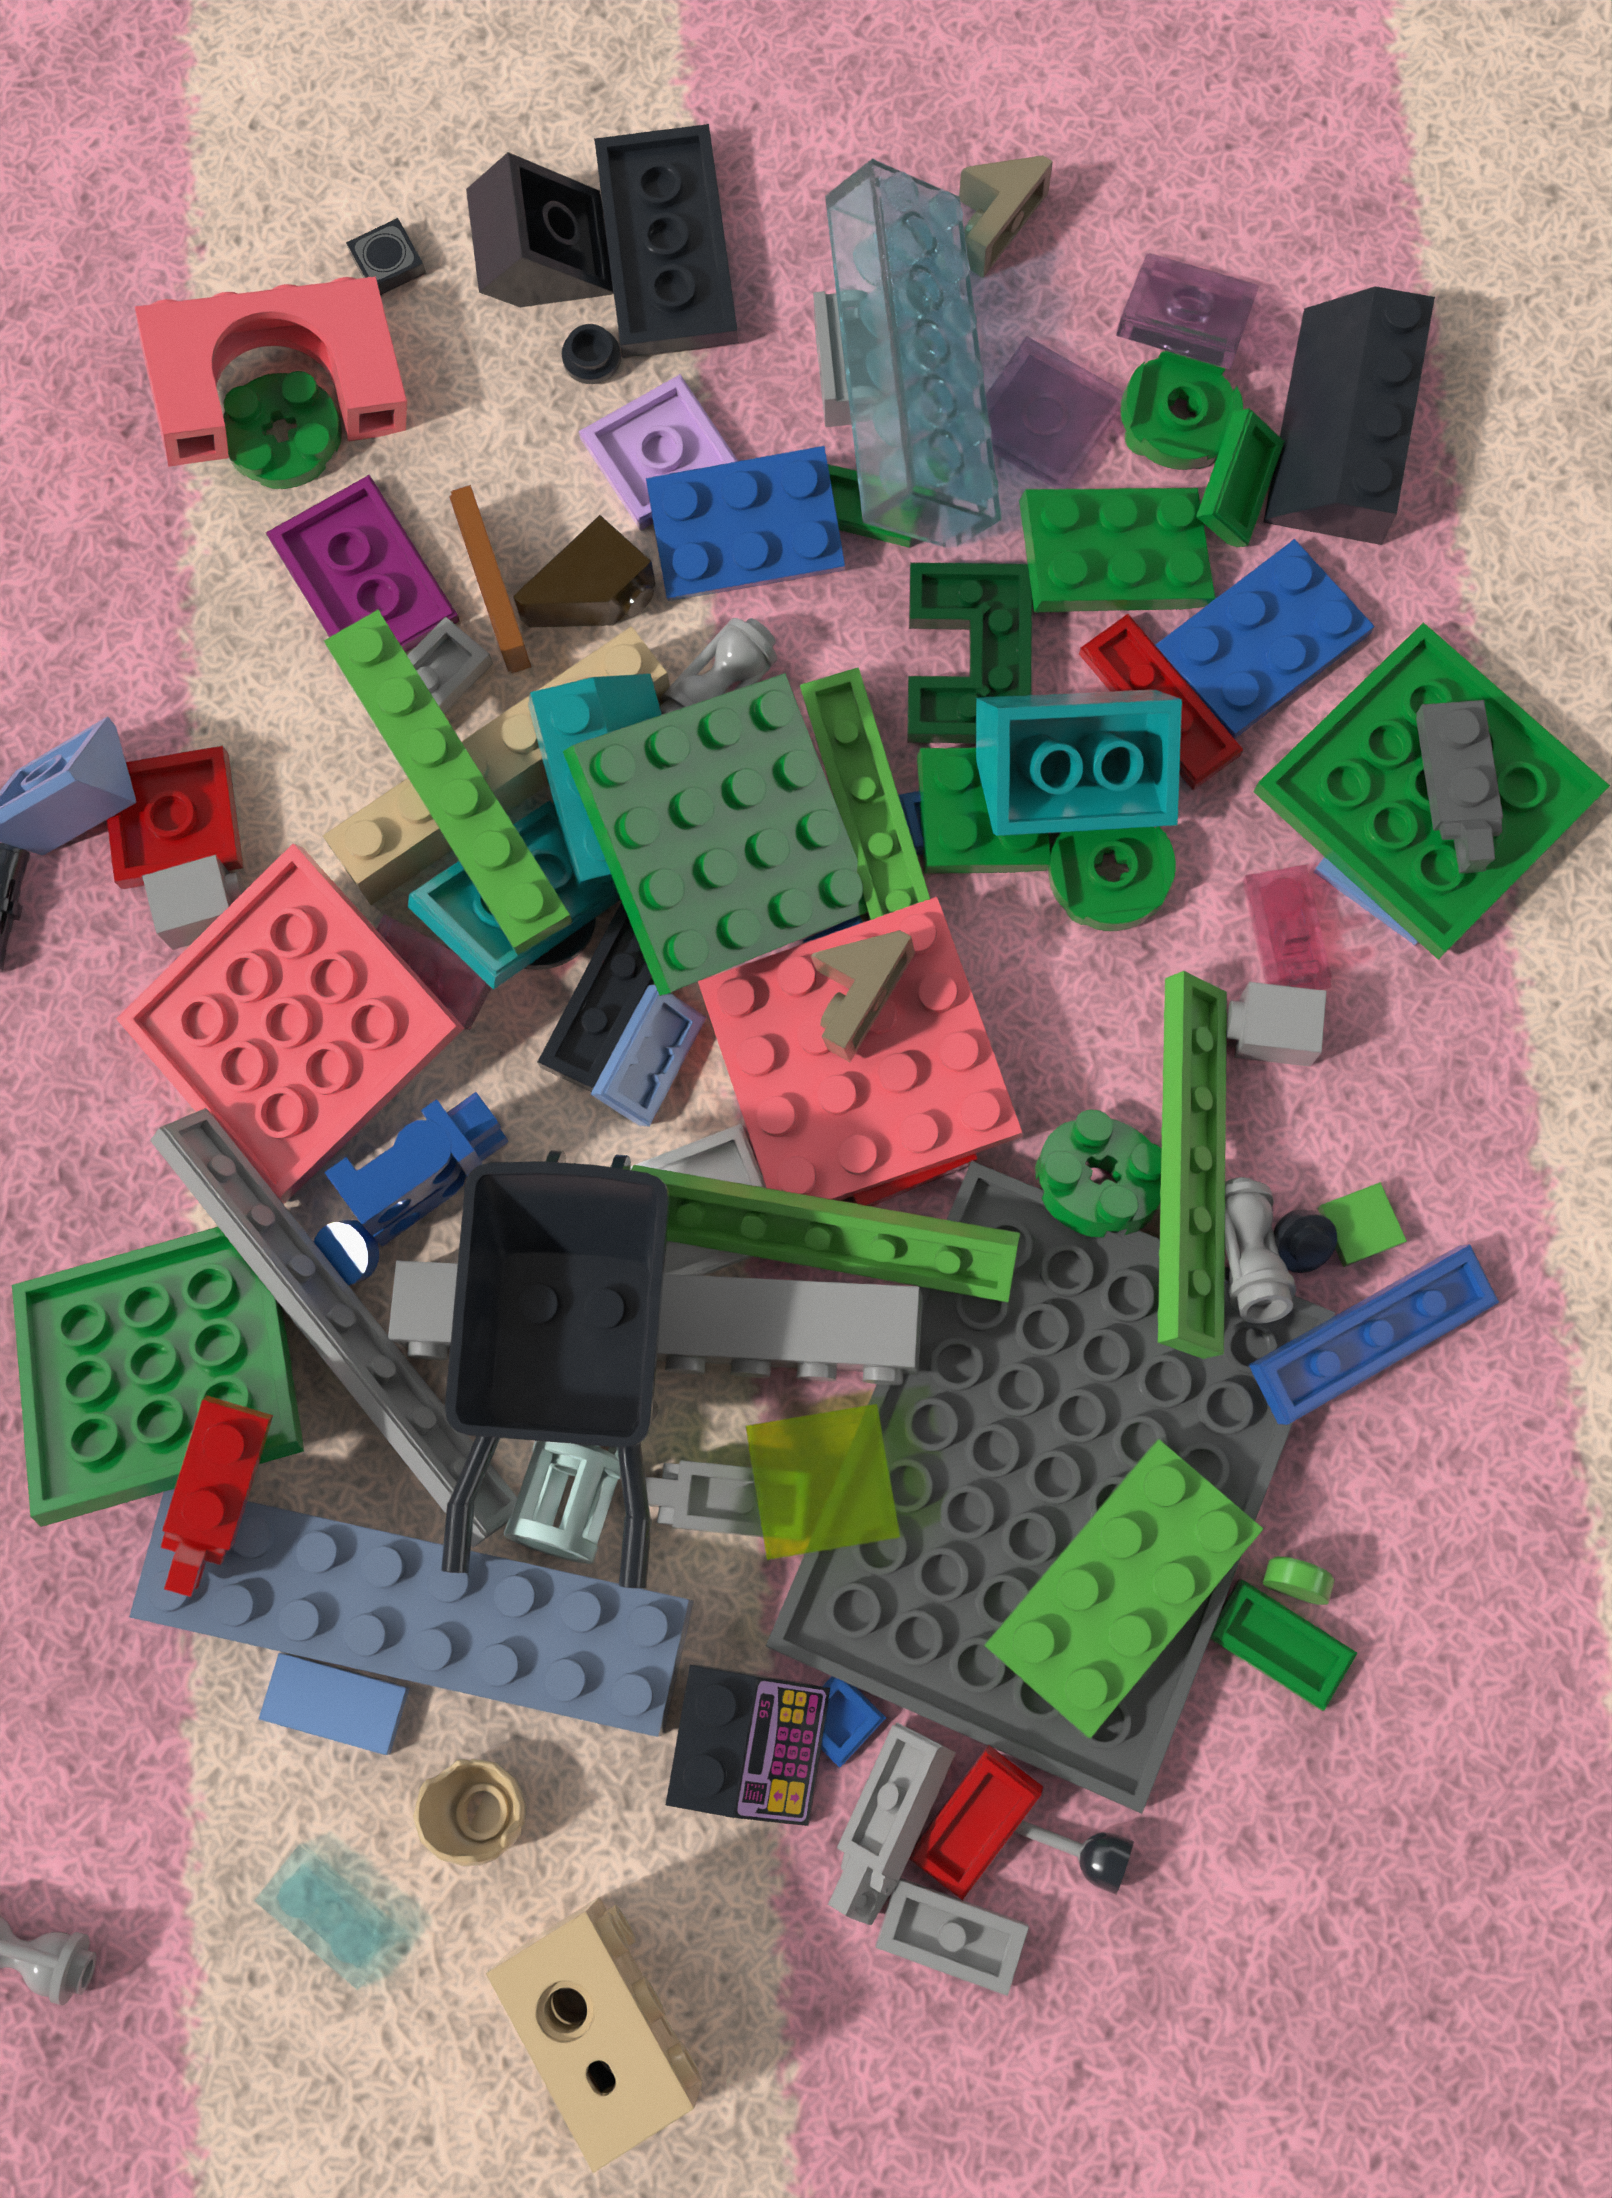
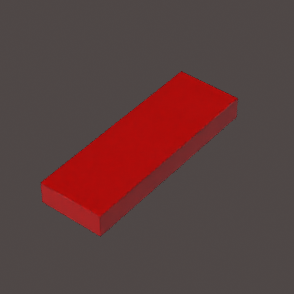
[1079,614,1243,790]

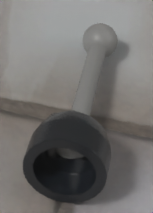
[1014,1820,1134,1895]

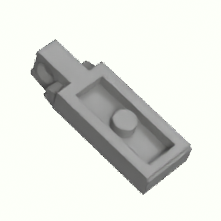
[645,1460,812,1542]
[828,1722,956,1925]

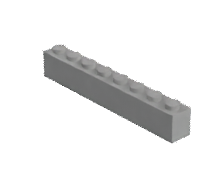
[388,1260,923,1385]

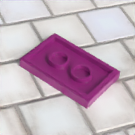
[266,474,460,653]

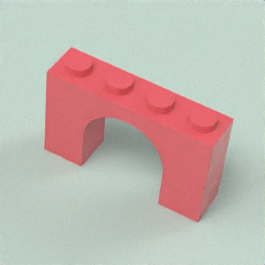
[135,276,407,467]

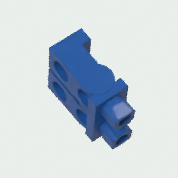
[324,1092,509,1247]

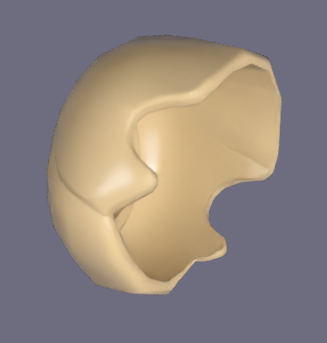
[413,1759,527,1867]

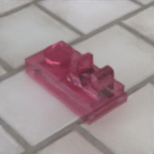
[1242,865,1332,990]
[376,914,492,1030]

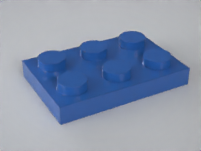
[646,446,845,601]
[1155,539,1375,739]

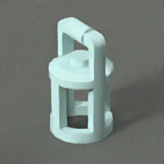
[504,1441,621,1564]

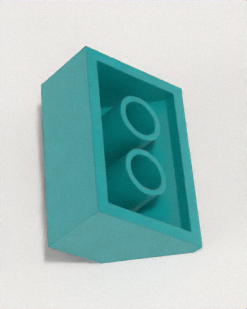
[528,674,662,889]
[976,690,1182,836]

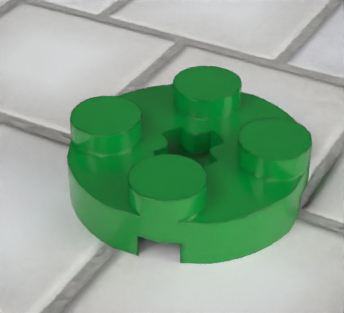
[1121,348,1243,470]
[223,371,342,489]
[1048,826,1176,931]
[1035,1109,1162,1238]

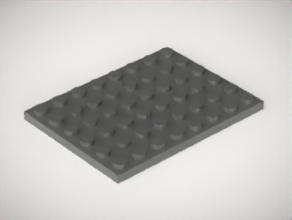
[766,1161,1336,1814]

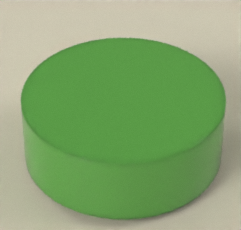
[1263,1556,1335,1605]

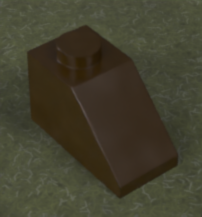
[513,515,656,628]

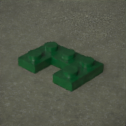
[907,562,1032,744]

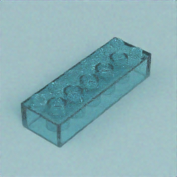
[825,158,1002,548]

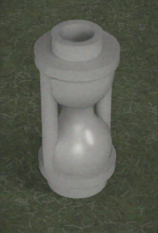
[660,618,777,715]
[1225,1177,1296,1323]
[0,1916,97,2006]

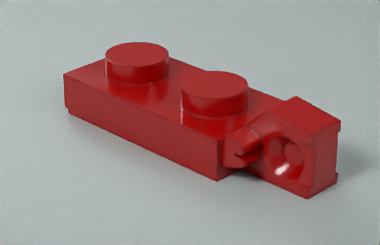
[160,1396,273,1597]

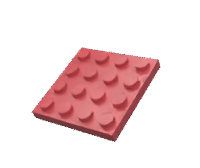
[116,843,465,1204]
[698,897,1023,1201]

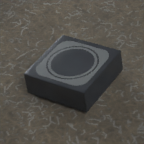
[346,218,426,295]

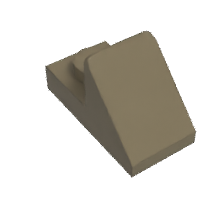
[959,155,1053,278]
[811,930,915,1062]

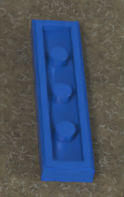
[1249,1244,1499,1425]

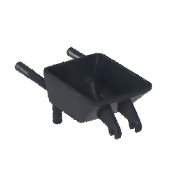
[441,1150,670,1589]

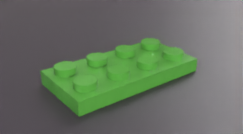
[984,1439,1263,1739]

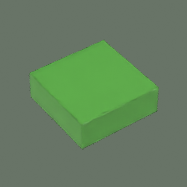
[1317,1182,1407,1268]

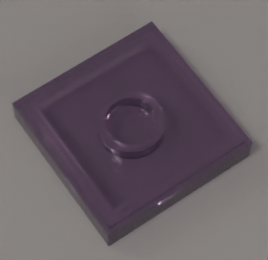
[1116,253,1259,370]
[963,336,1124,489]

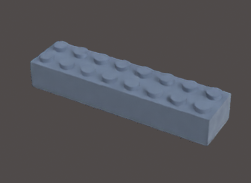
[129,1489,694,1737]

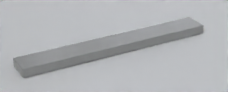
[150,1108,517,1548]

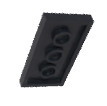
[594,124,739,358]

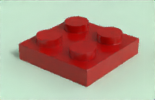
[107,745,244,889]

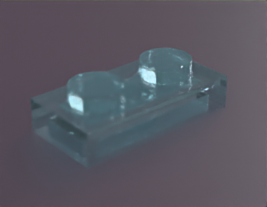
[254,1843,406,1991]

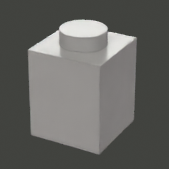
[142,855,246,950]
[1226,982,1326,1067]

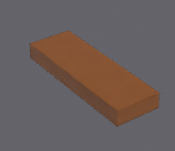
[449,485,532,674]

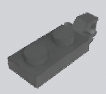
[1416,700,1503,874]

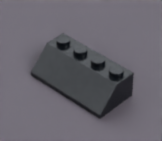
[1263,286,1435,545]

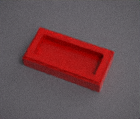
[909,1745,1044,1901]

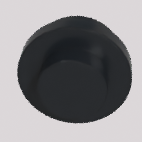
[561,324,621,384]
[1273,1209,1337,1273]

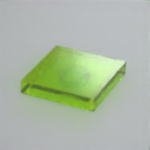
[745,1404,900,1561]

